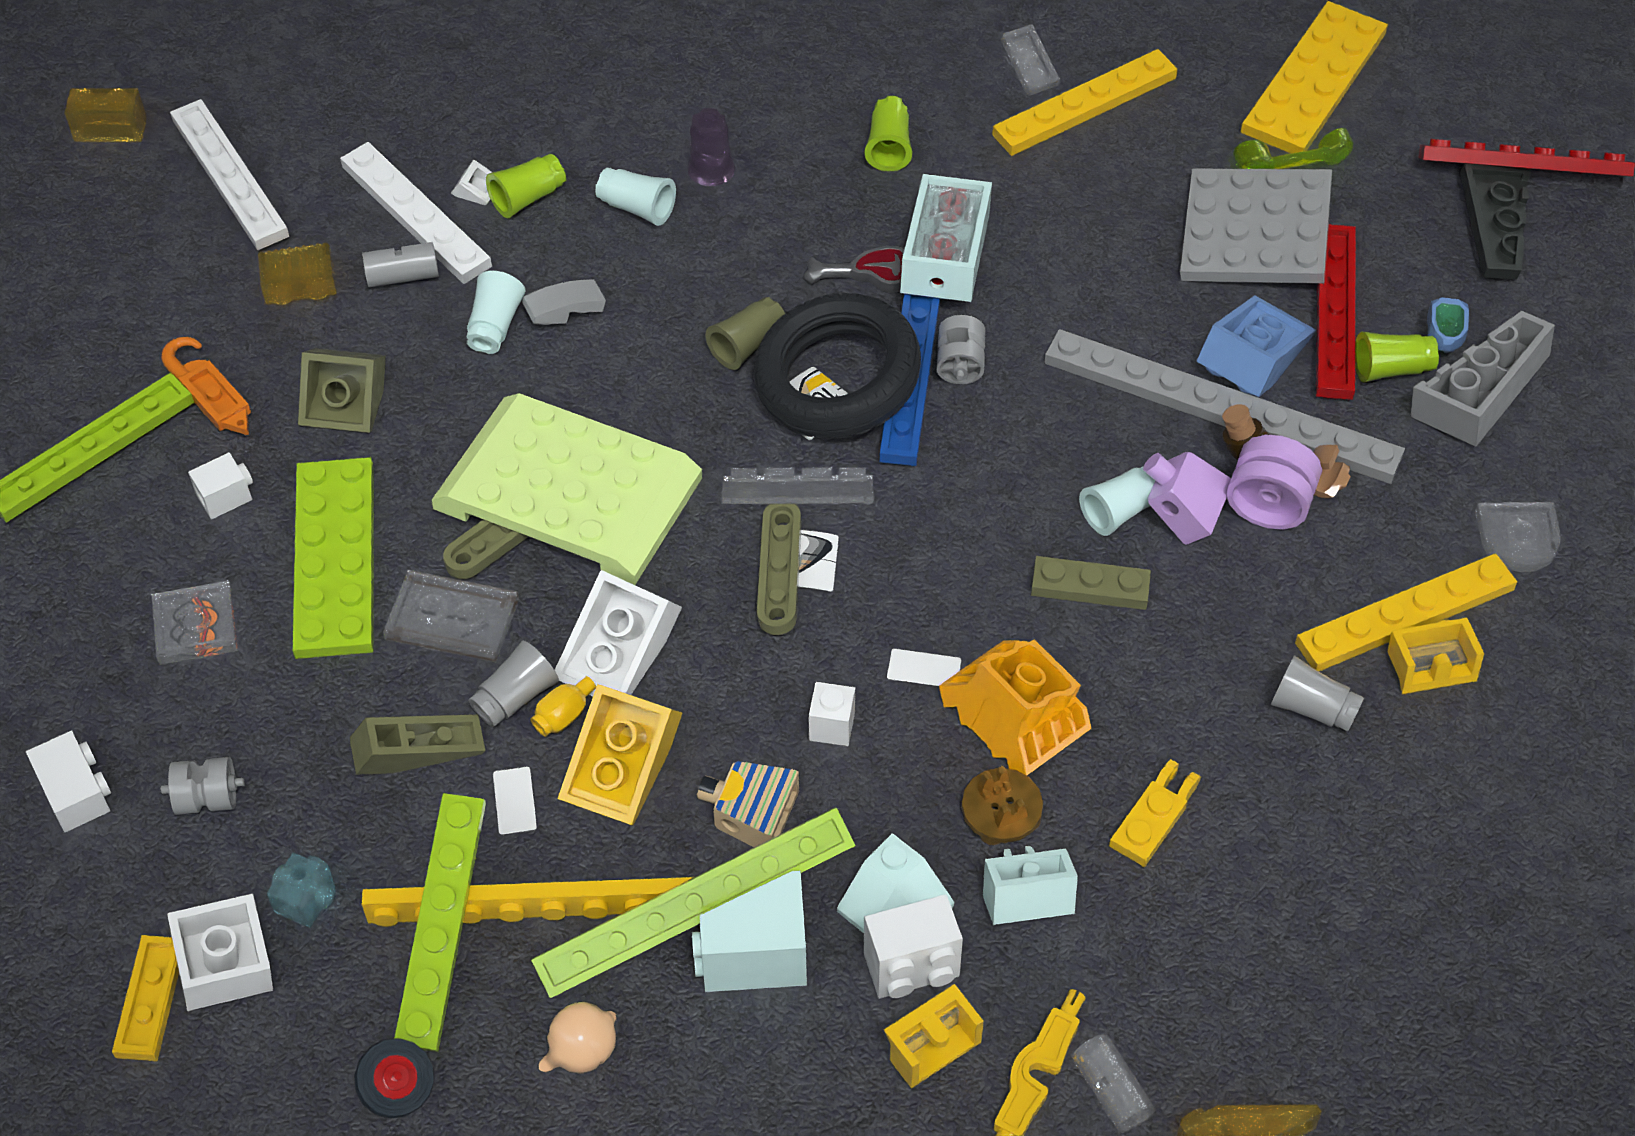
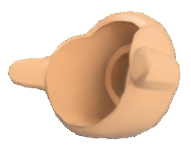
[539,1002,616,1074]

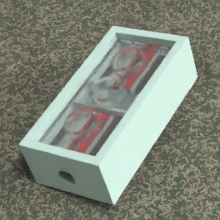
[900,174,992,302]

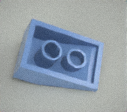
[1197,295,1316,397]

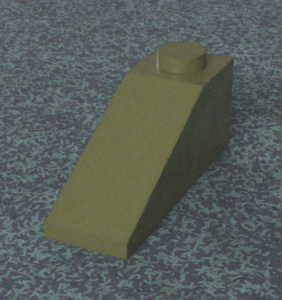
[350,714,486,775]

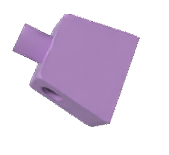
[1143,452,1231,545]

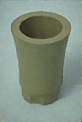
[705,297,785,370]

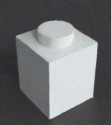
[188,453,253,520]
[809,682,855,746]

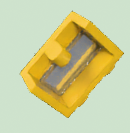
[1387,618,1484,694]
[884,984,984,1088]

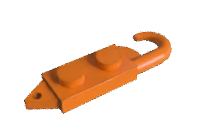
[161,337,251,435]

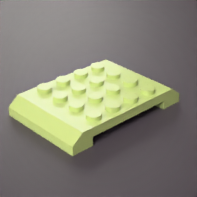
[432,393,702,585]

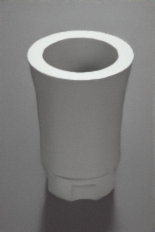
[468,640,559,727]
[1271,655,1364,731]

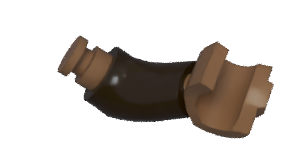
[1222,404,1351,498]

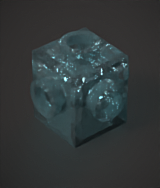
[267,852,336,928]

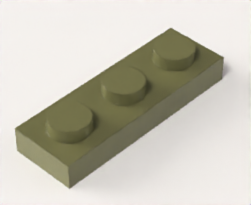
[1031,556,1151,610]

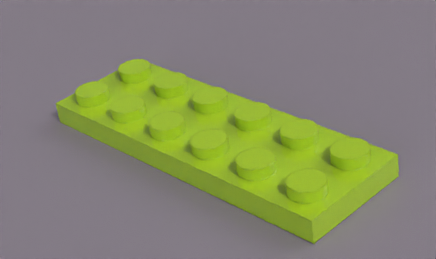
[293,457,374,659]

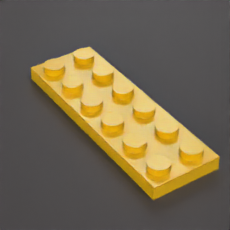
[1241,1,1388,158]

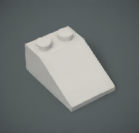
[555,570,682,696]

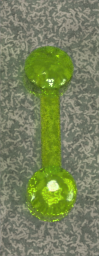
[1233,128,1353,169]

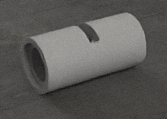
[362,242,439,288]

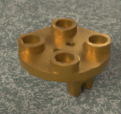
[961,766,1043,845]

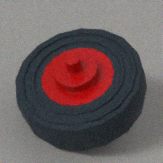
[354,1038,434,1118]

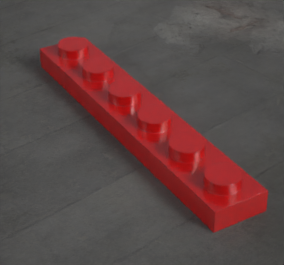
[1419,139,1635,176]
[1316,224,1356,400]

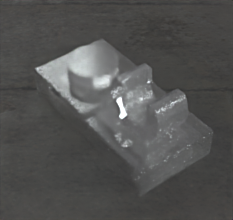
[1001,24,1060,96]

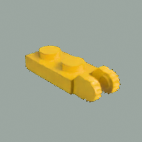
[1109,759,1201,867]

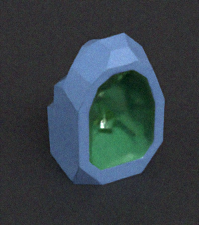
[1427,297,1469,353]

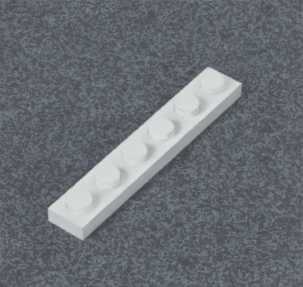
[170,99,289,251]
[340,142,492,284]

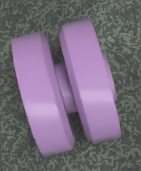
[1226,435,1322,530]

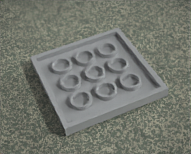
[1180,169,1332,283]

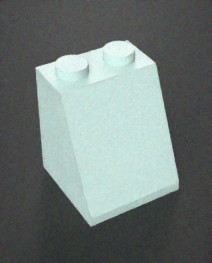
[692,871,807,992]

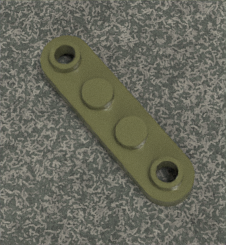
[757,500,802,635]
[443,519,529,579]

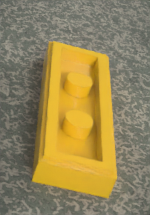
[112,935,179,1061]

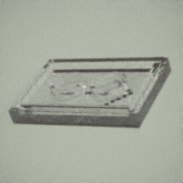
[383,570,519,662]

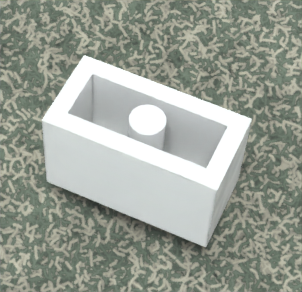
[26,730,111,833]

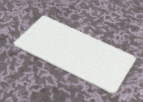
[887,649,961,686]
[493,767,537,834]

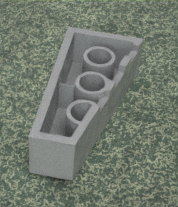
[1411,311,1555,447]

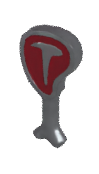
[804,246,904,293]

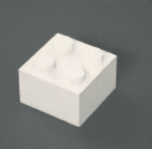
[167,894,273,1011]
[864,894,963,999]

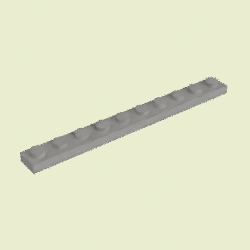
[1045,329,1405,484]

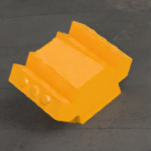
[939,639,1091,776]

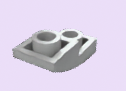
[522,279,606,325]

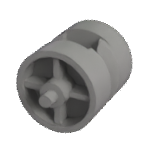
[937,315,986,384]
[161,757,245,815]

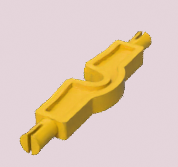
[993,989,1086,1136]

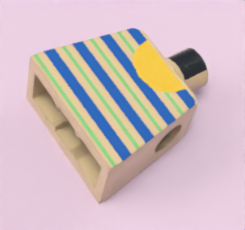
[697,761,799,847]

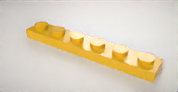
[992,49,1178,156]
[1295,553,1517,671]

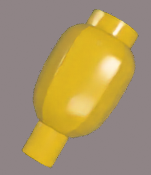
[530,676,596,737]

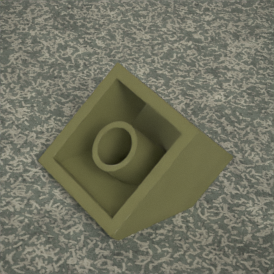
[298,348,386,433]

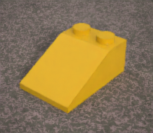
[558,684,683,825]

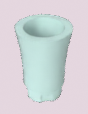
[595,168,676,226]
[467,271,526,354]
[1079,466,1155,536]

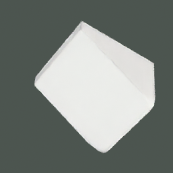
[451,160,492,205]

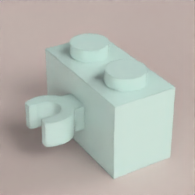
[983,846,1078,925]

